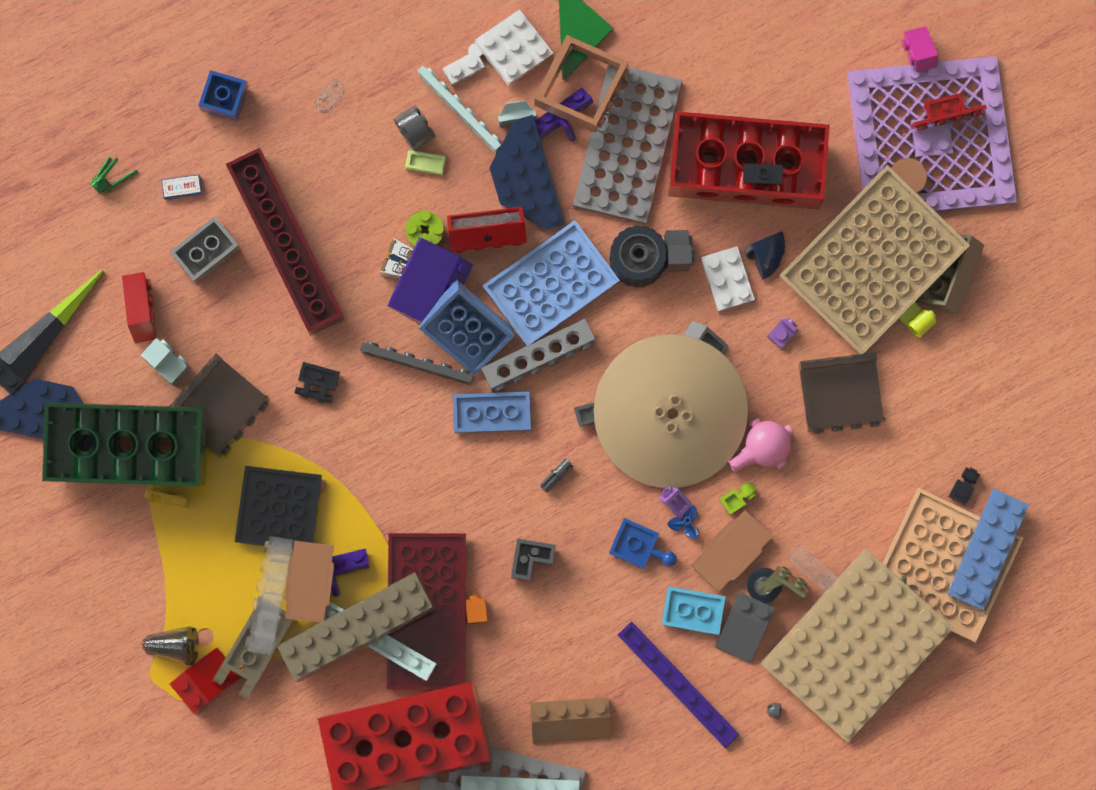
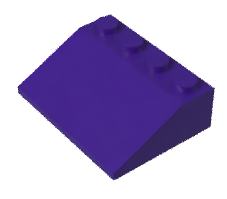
[387,237,473,325]

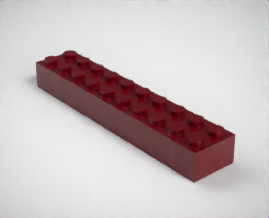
[226,148,344,336]

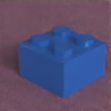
[199,70,249,122]

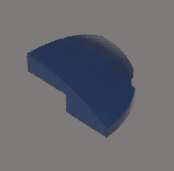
[751,231,785,280]

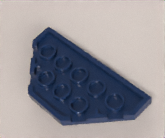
[489,115,566,230]
[0,379,94,450]

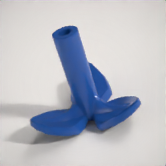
[667,506,699,539]

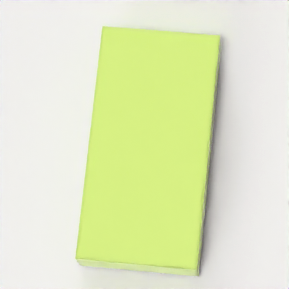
[405,150,446,176]

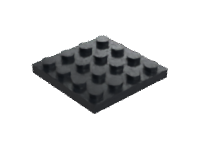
[235,466,322,550]

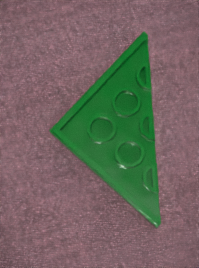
[559,0,613,81]

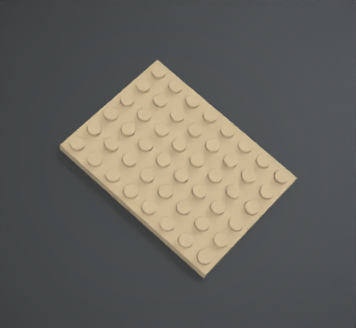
[779,165,970,355]
[761,548,954,743]

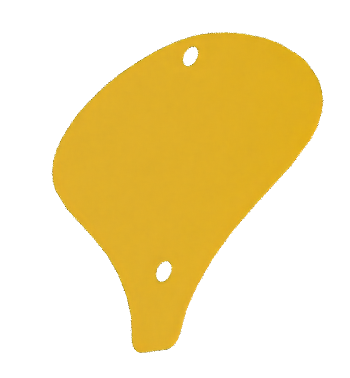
[148,435,388,701]

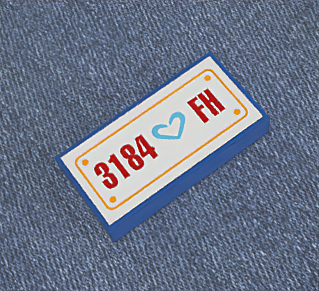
[161,174,202,199]

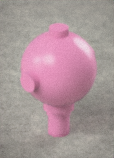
[728,418,794,473]

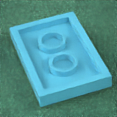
[661,586,726,635]

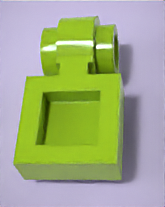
[719,482,758,515]

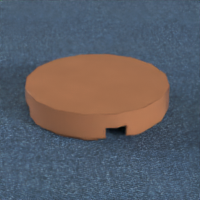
[891,158,927,193]

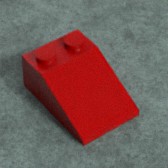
[169,647,242,715]

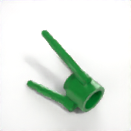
[90,157,138,194]

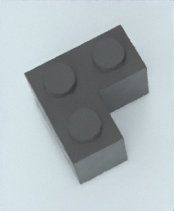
[664,230,695,272]
[511,539,556,582]

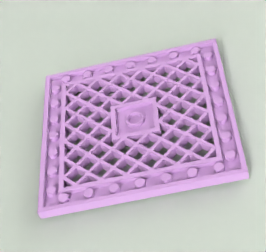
[847,56,1017,212]

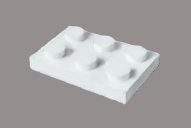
[701,247,755,312]

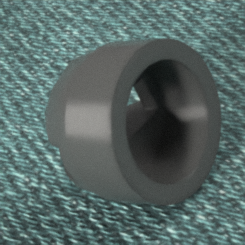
[745,243,757,260]
[767,703,781,719]

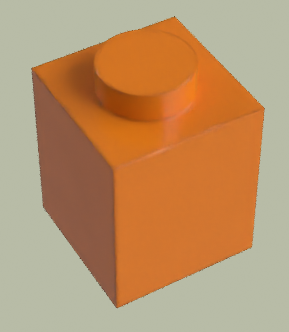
[466,595,488,625]

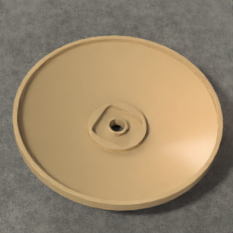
[594,334,748,488]

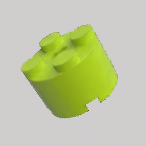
[406,210,445,249]

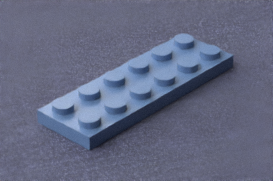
[947,489,1029,611]

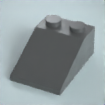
[715,592,775,663]

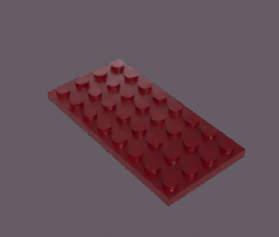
[387,533,466,689]

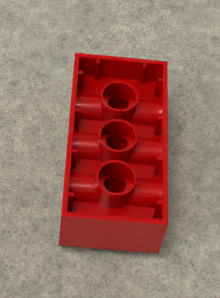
[668,111,830,210]
[317,682,494,790]

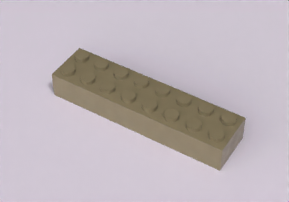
[277,573,436,682]

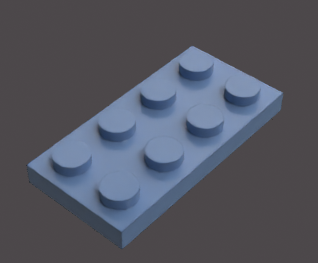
[453,392,531,433]

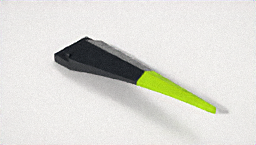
[0,270,103,395]

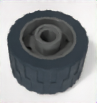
[609,225,668,287]

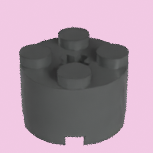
[394,105,436,150]

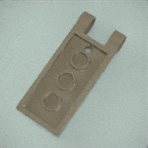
[213,597,293,700]

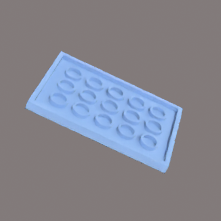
[483,220,620,346]

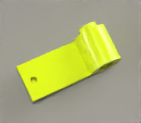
[898,302,937,338]

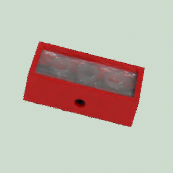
[447,207,527,253]

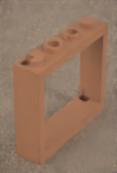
[534,35,630,133]

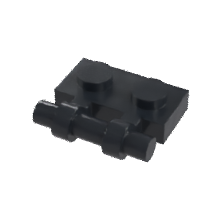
[294,362,340,404]

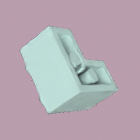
[141,338,190,386]

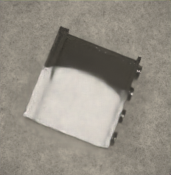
[798,352,886,434]
[170,353,270,458]

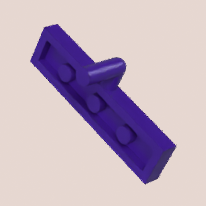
[535,88,593,141]
[331,548,370,597]

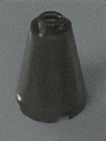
[142,626,199,666]

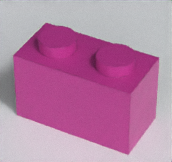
[902,26,938,72]

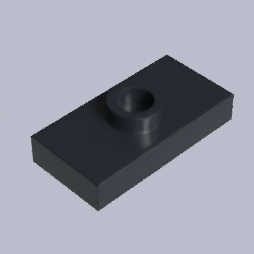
[743,163,783,185]

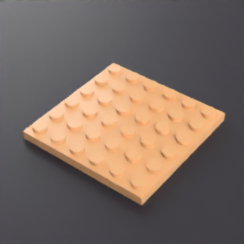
[883,488,1024,643]

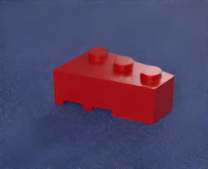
[122,272,157,343]

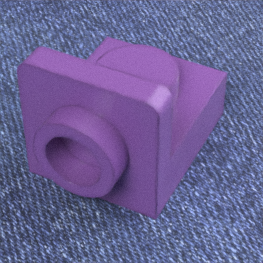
[767,317,798,349]
[659,487,693,518]

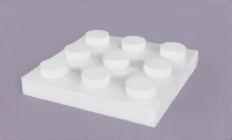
[474,10,553,86]

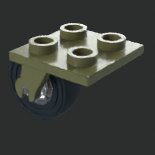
[747,566,810,603]

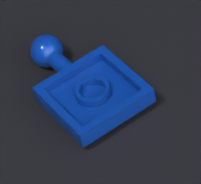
[608,518,677,569]

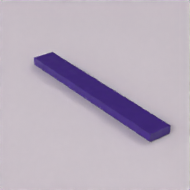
[618,621,739,748]

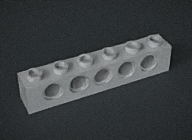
[481,319,595,392]

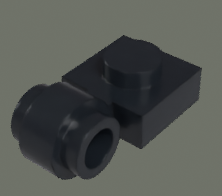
[948,467,980,506]

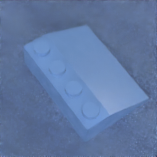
[419,280,514,375]

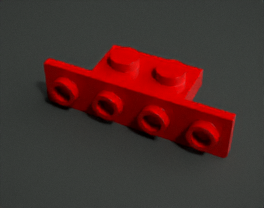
[910,93,987,131]

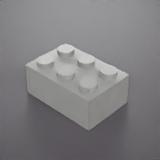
[170,216,241,285]

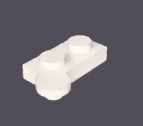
[443,43,485,86]

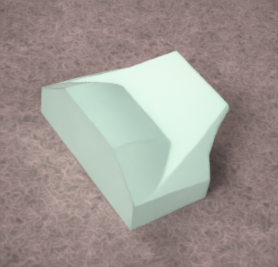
[498,100,536,126]

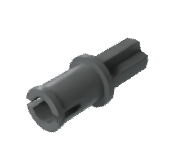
[540,458,574,492]

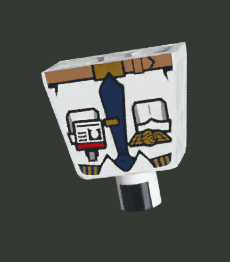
[380,238,413,279]

